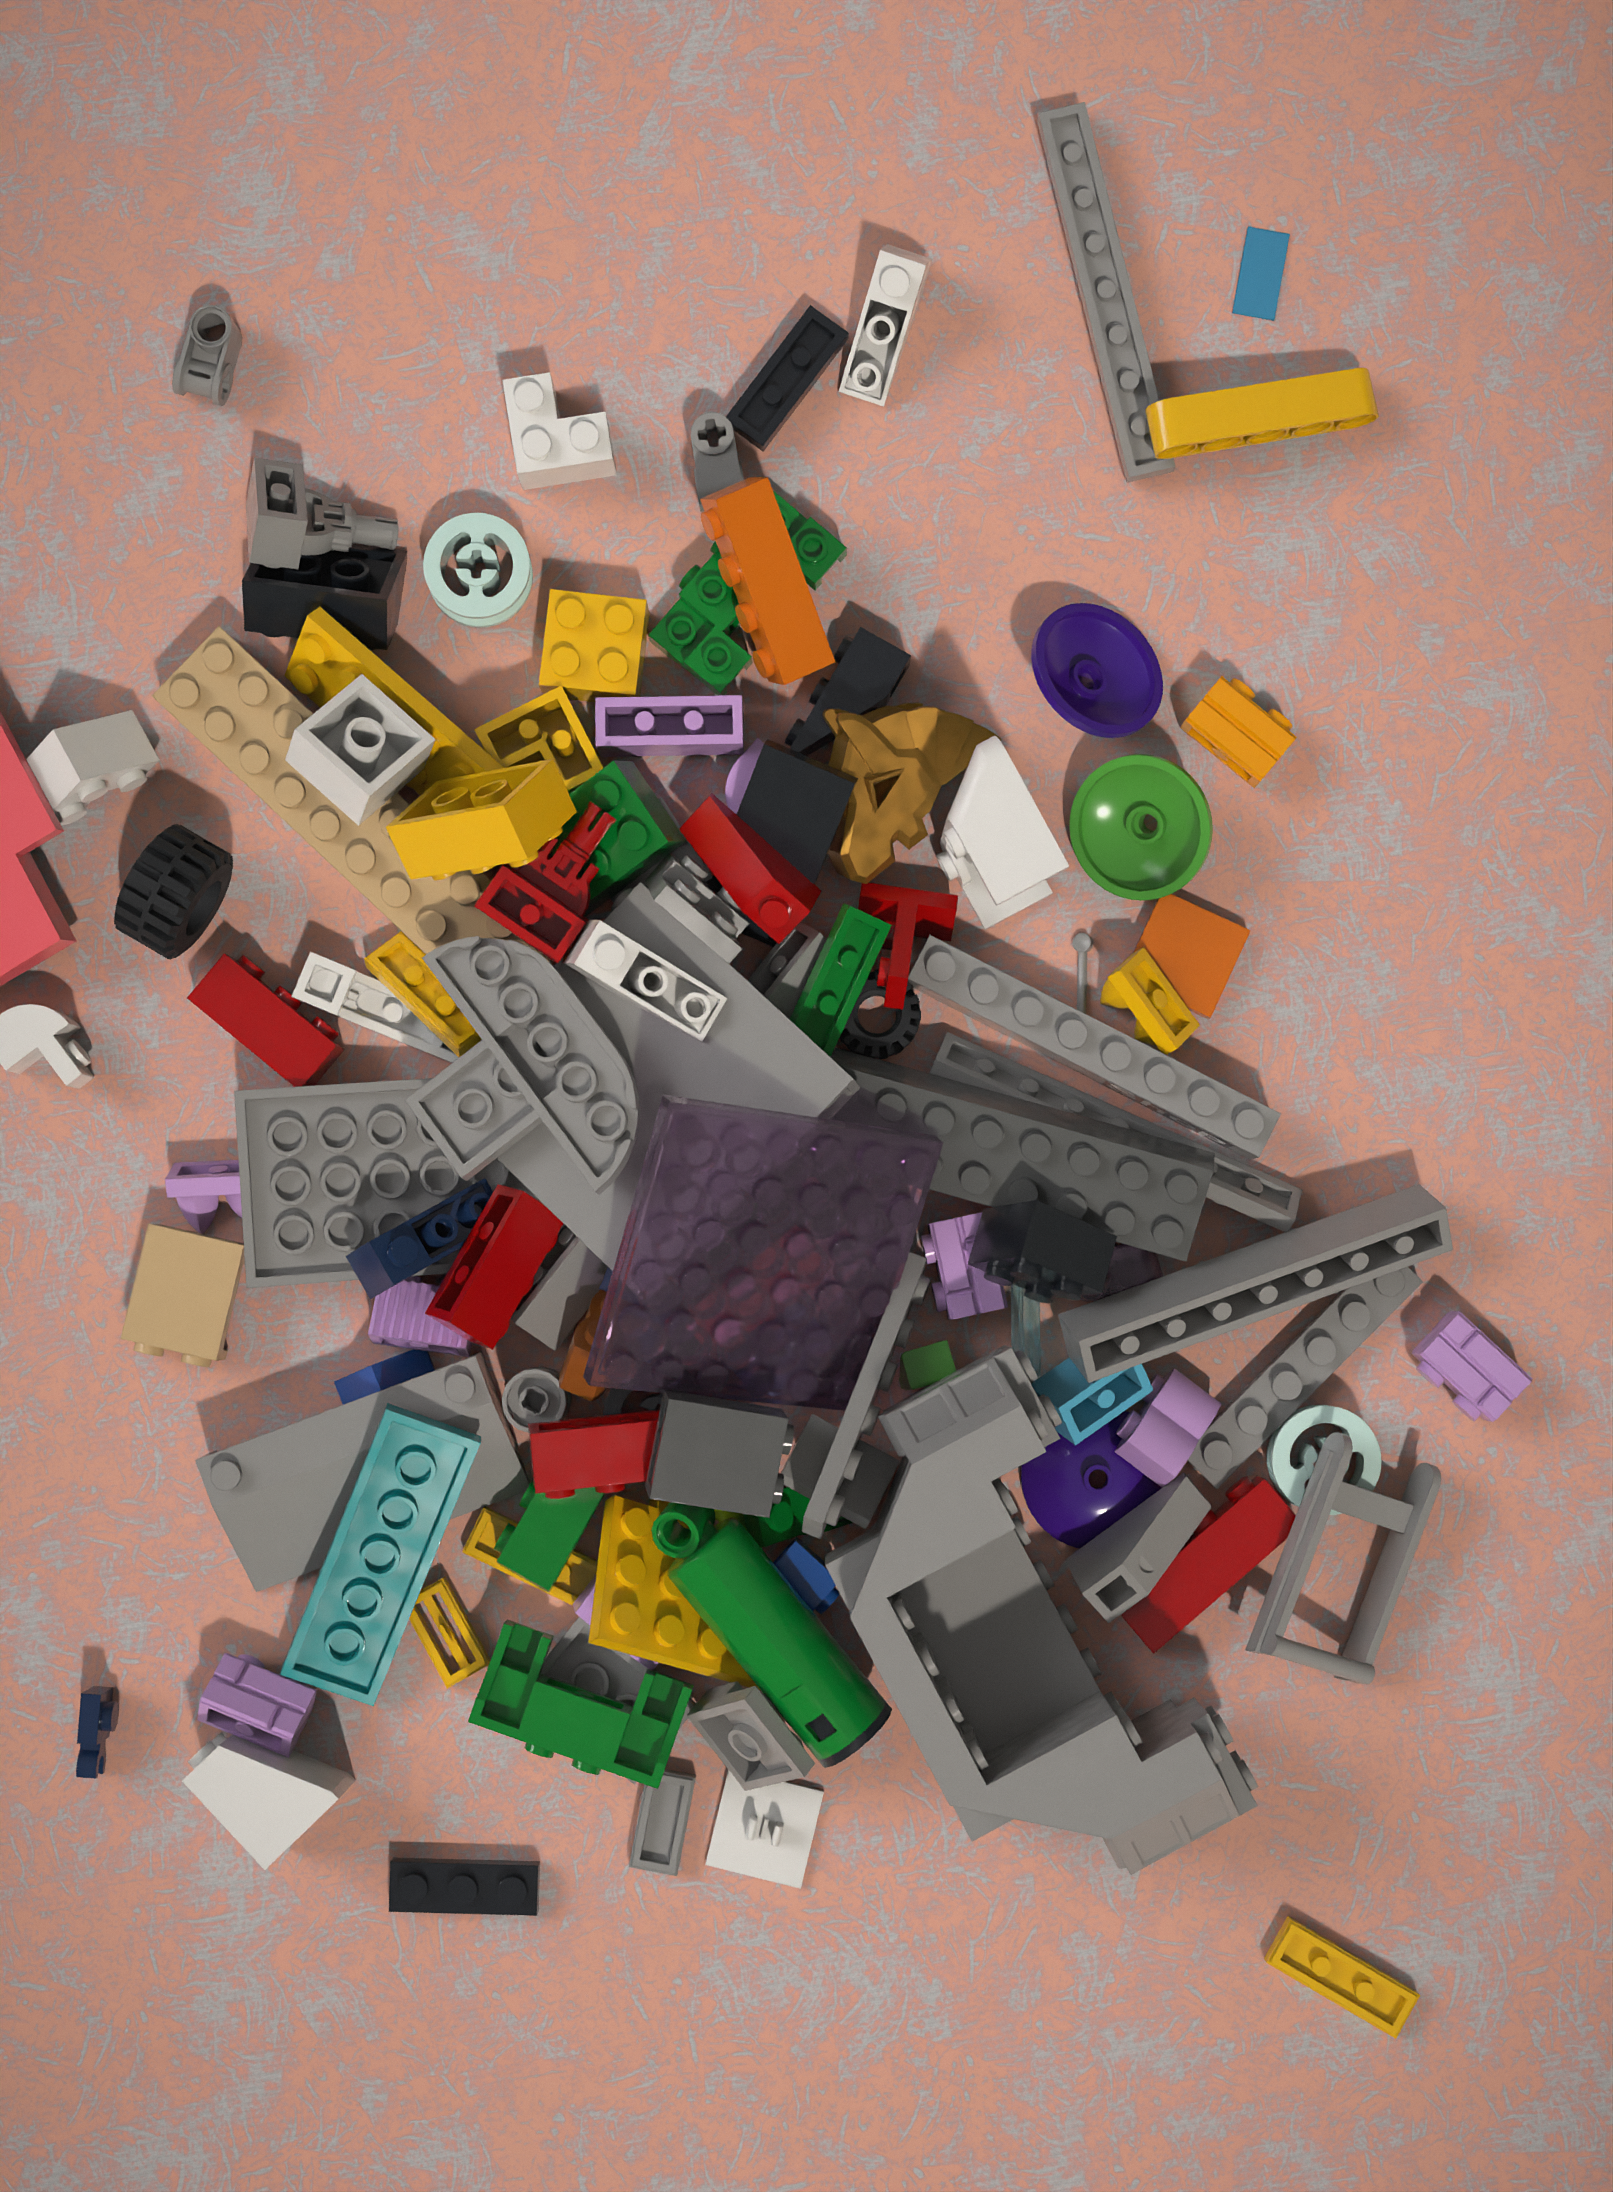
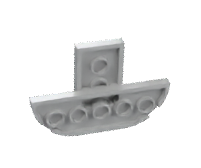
[405,936,640,1195]

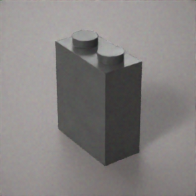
[645,1389,794,1518]

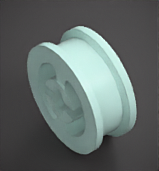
[423,513,533,628]
[1266,1404,1382,1515]

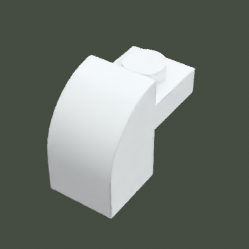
[0,1004,95,1089]

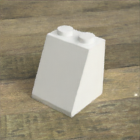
[182,1732,356,1870]

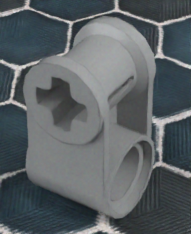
[172,305,243,406]
[691,412,744,512]

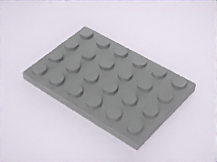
[234,1078,540,1288]

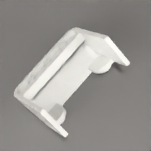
[936,736,1069,930]

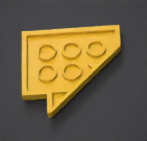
[588,1495,761,1691]

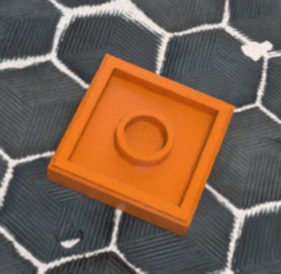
[1133,894,1251,1019]

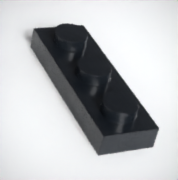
[726,305,849,452]
[389,1857,540,1916]

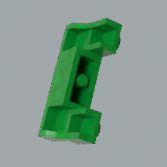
[648,491,847,696]
[468,1619,694,1789]

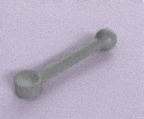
[1072,933,1093,1014]

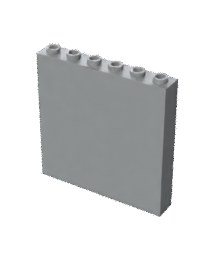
[497,882,860,1307]

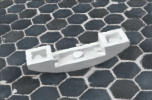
[291,952,459,1063]

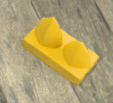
[1100,947,1200,1055]

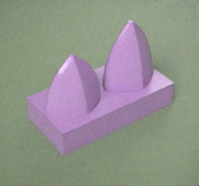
[165,1160,242,1234]

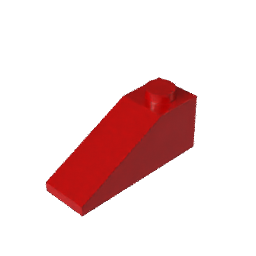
[679,793,821,944]

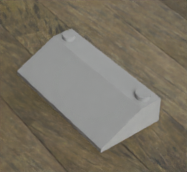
[195,1351,530,1592]

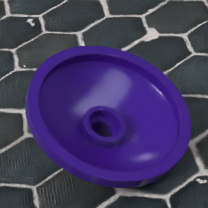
[1031,603,1163,738]
[1021,1410,1167,1549]

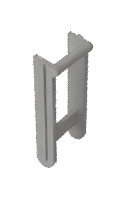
[1245,1432,1441,1685]

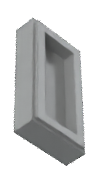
[629,1769,696,1876]

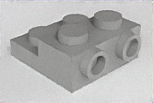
[644,852,749,964]
[686,1681,815,1791]

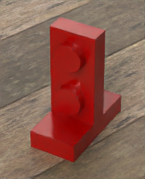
[858,883,958,1010]

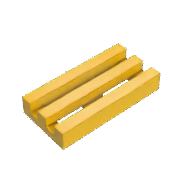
[409,1576,491,1689]

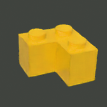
[474,685,603,794]

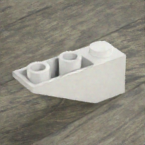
[838,244,932,407]
[563,920,728,1042]

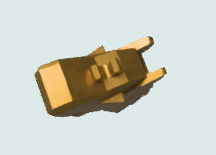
[822,702,1002,884]

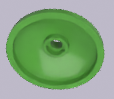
[1069,754,1213,901]

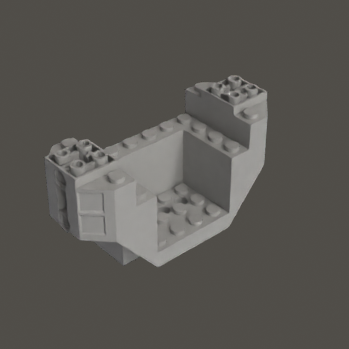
[825,1345,1258,1875]

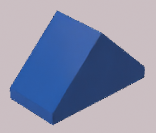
[334,1349,435,1405]

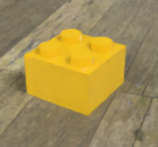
[538,589,650,702]

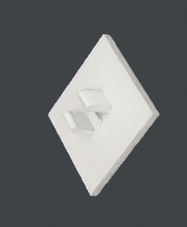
[705,1770,824,1889]

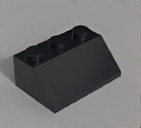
[242,543,407,650]

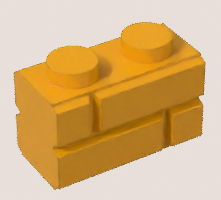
[1180,676,1297,788]

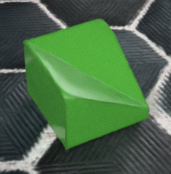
[899,1340,956,1391]

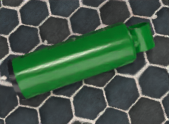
[651,1502,892,1768]

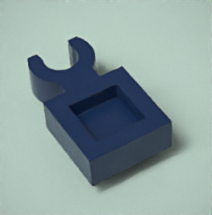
[76,1686,119,1779]

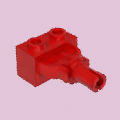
[474,801,617,964]

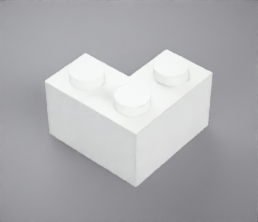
[502,372,617,490]
[26,710,159,825]

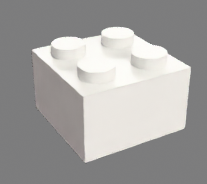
[285,674,436,826]

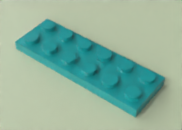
[280,1403,481,1706]

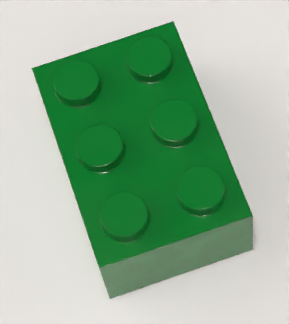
[540,760,686,917]

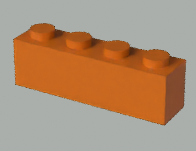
[700,477,835,685]

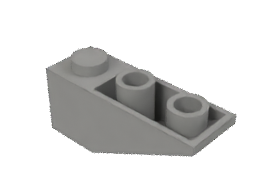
[1065,1472,1212,1623]

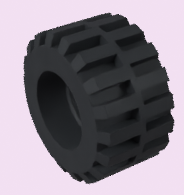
[114,824,233,959]

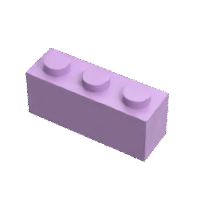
[595,695,744,757]

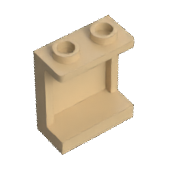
[120,1223,245,1367]

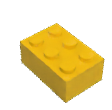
[386,759,577,881]

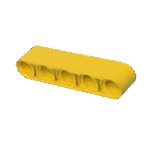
[1145,368,1379,459]

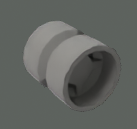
[502,1366,572,1433]

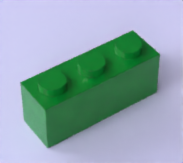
[494,1480,605,1593]

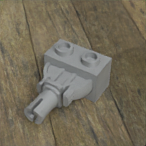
[246,457,399,569]

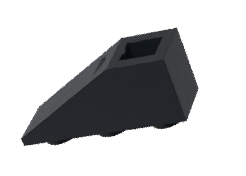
[785,627,911,756]

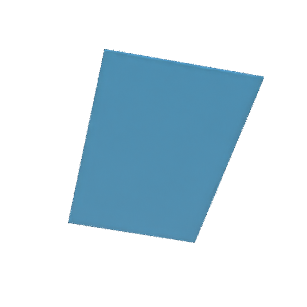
[1232,227,1290,321]

